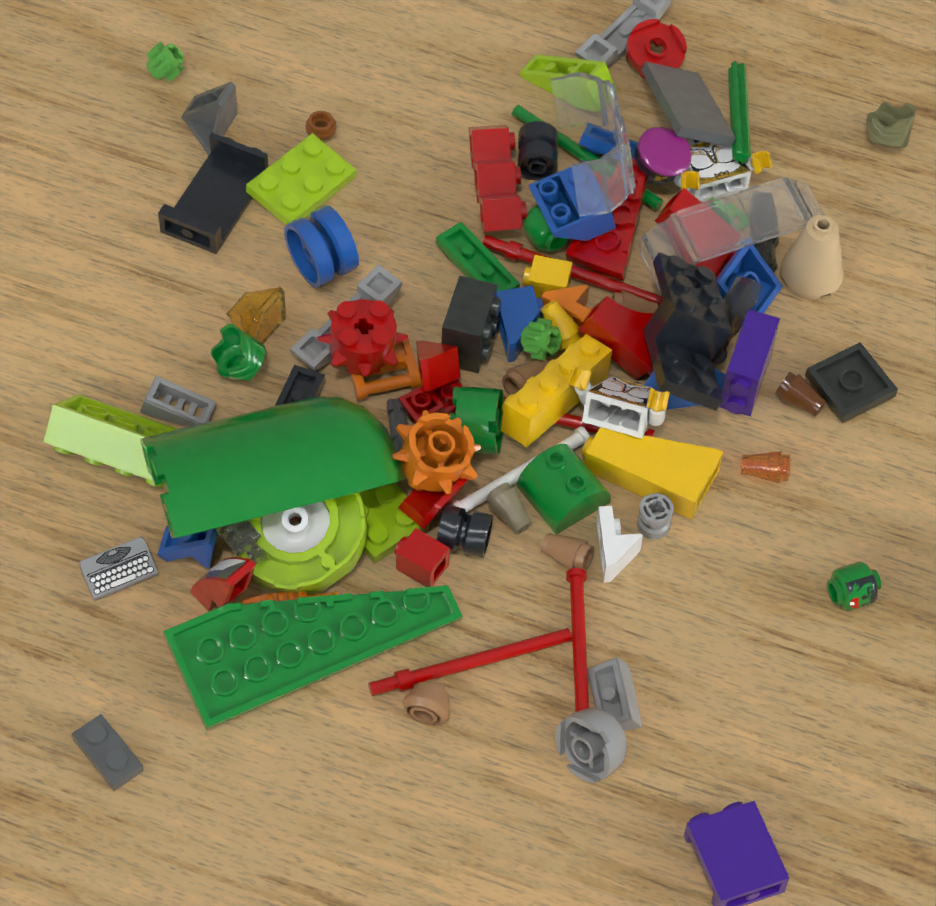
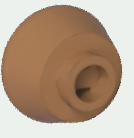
[403,680,450,725]

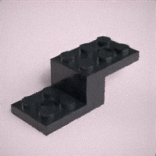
[643,252,732,411]

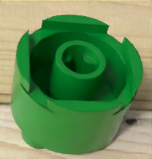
[449,387,505,455]

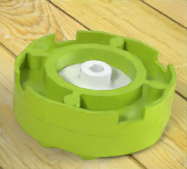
[226,492,367,595]

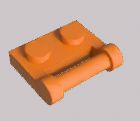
[350,333,422,401]

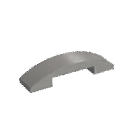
[575,0,673,67]
[290,264,403,371]

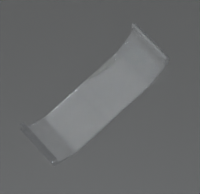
[551,72,636,217]
[640,177,825,293]

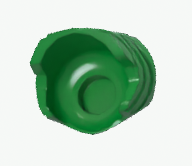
[210,323,267,381]

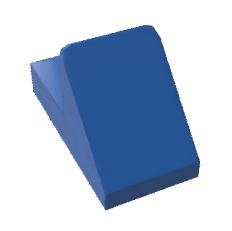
[157,525,220,569]

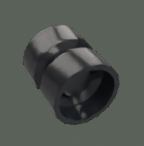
[517,121,558,181]
[437,504,493,558]

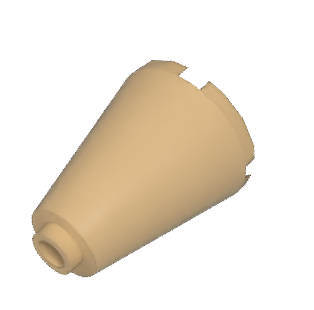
[780,215,844,300]

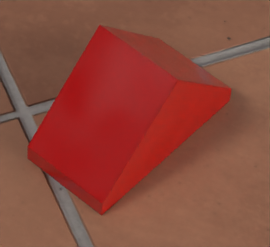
[416,340,460,392]

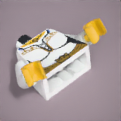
[674,139,772,203]
[567,366,670,439]

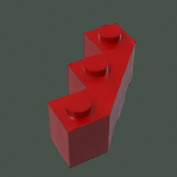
[468,125,527,232]

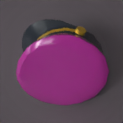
[634,127,692,182]

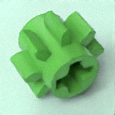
[146,42,184,82]
[521,318,562,360]

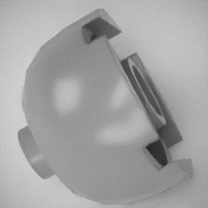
[555,708,627,783]

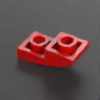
[399,379,463,424]

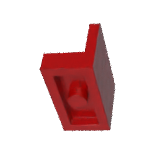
[398,478,470,530]

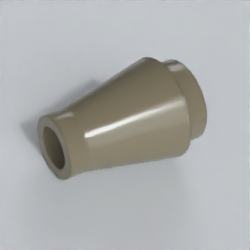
[486,482,532,534]

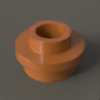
[306,111,336,140]

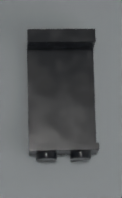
[158,133,268,254]

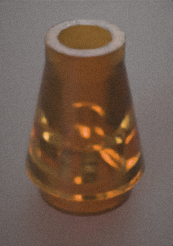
[741,451,791,484]

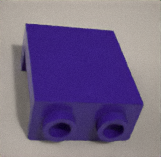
[684,801,789,906]

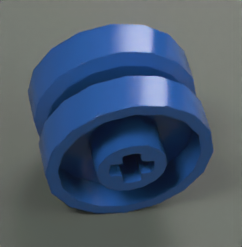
[284,205,359,288]

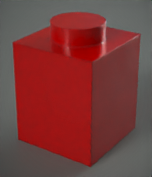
[394,528,450,587]

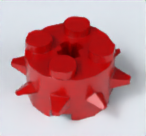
[317,299,408,377]

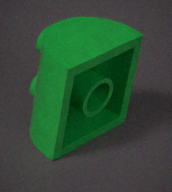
[517,444,611,534]

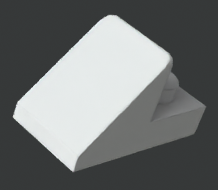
[596,506,643,583]

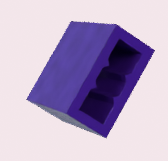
[719,309,780,417]

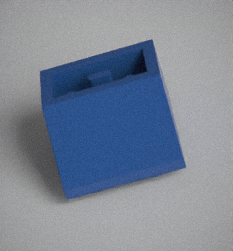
[528,160,616,241]

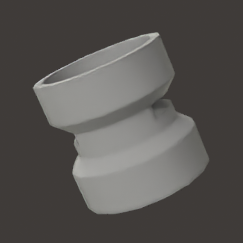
[637,493,674,540]

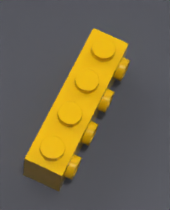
[501,334,612,447]

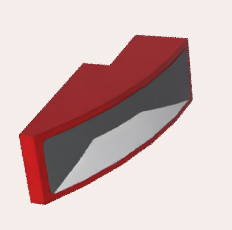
[190,557,256,612]

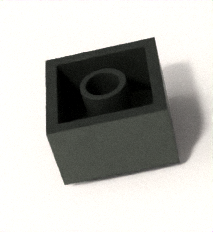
[441,276,502,373]

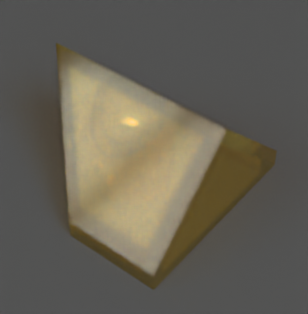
[226,287,286,344]

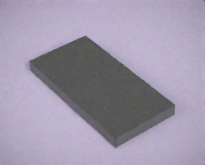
[641,61,736,147]

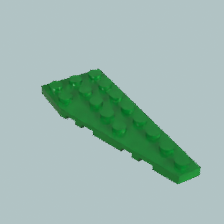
[163,585,463,730]

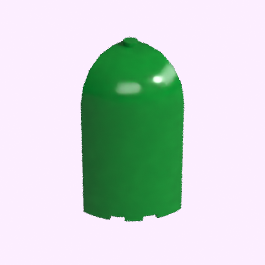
[140,396,405,538]

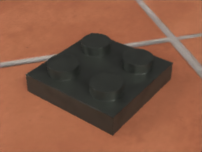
[805,342,898,423]

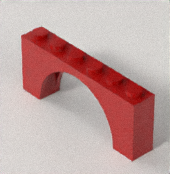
[577,188,741,380]

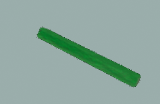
[728,61,751,164]

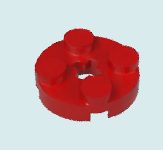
[625,19,687,79]

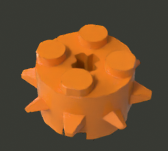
[392,410,481,494]

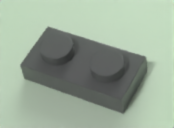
[72,714,144,791]

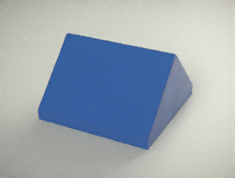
[716,239,783,327]

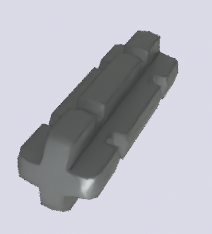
[386,398,408,452]

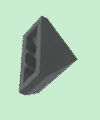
[181,82,237,156]

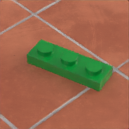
[436,222,520,291]

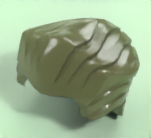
[866,102,917,148]

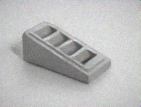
[140,376,217,427]

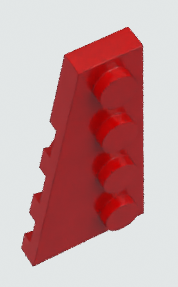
[565,154,648,281]

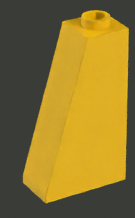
[581,427,724,520]

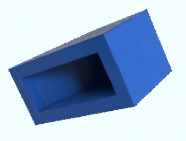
[497,286,543,363]

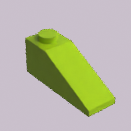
[519,54,617,110]

